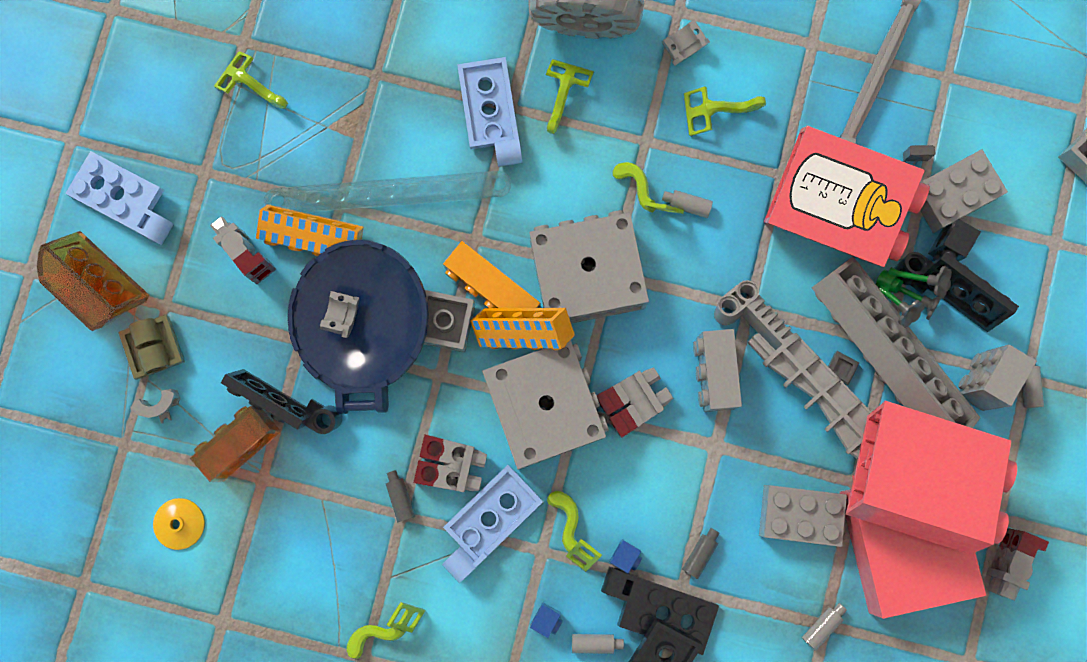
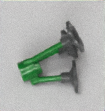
[876,266,952,328]

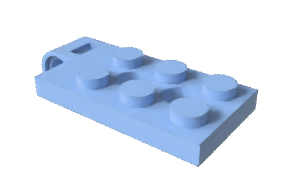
[457,57,523,167]
[65,151,174,245]
[442,465,543,583]

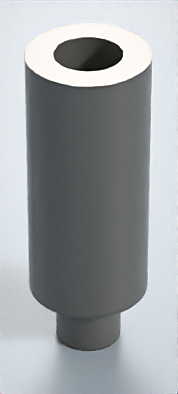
[386,470,415,523]
[682,528,720,579]

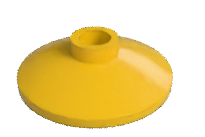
[153,498,205,550]

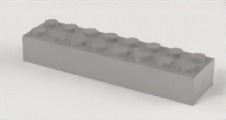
[812,257,980,428]

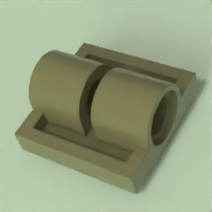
[118,315,185,380]

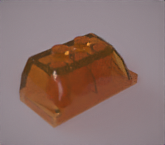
[37,231,150,331]

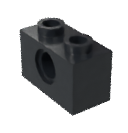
[928,219,981,261]

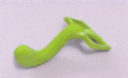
[214,51,288,109]
[546,59,594,134]
[684,87,766,136]
[612,162,684,214]
[547,491,602,572]
[347,602,426,659]

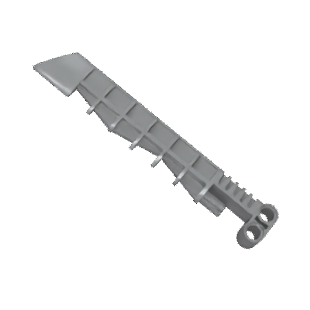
[714,280,871,459]

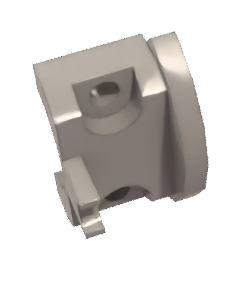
[662,20,710,66]
[320,291,360,338]
[130,389,180,423]

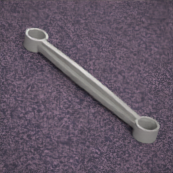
[839,0,921,143]

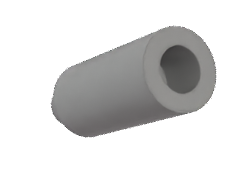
[662,190,713,218]
[1022,357,1044,408]
[802,603,847,651]
[572,634,624,654]

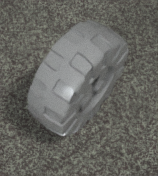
[529,0,644,39]

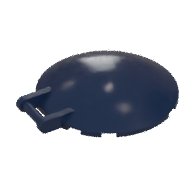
[288,240,429,414]

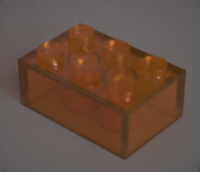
[190,406,281,482]

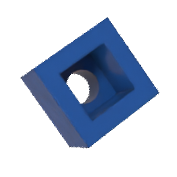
[609,539,642,573]
[530,602,562,638]

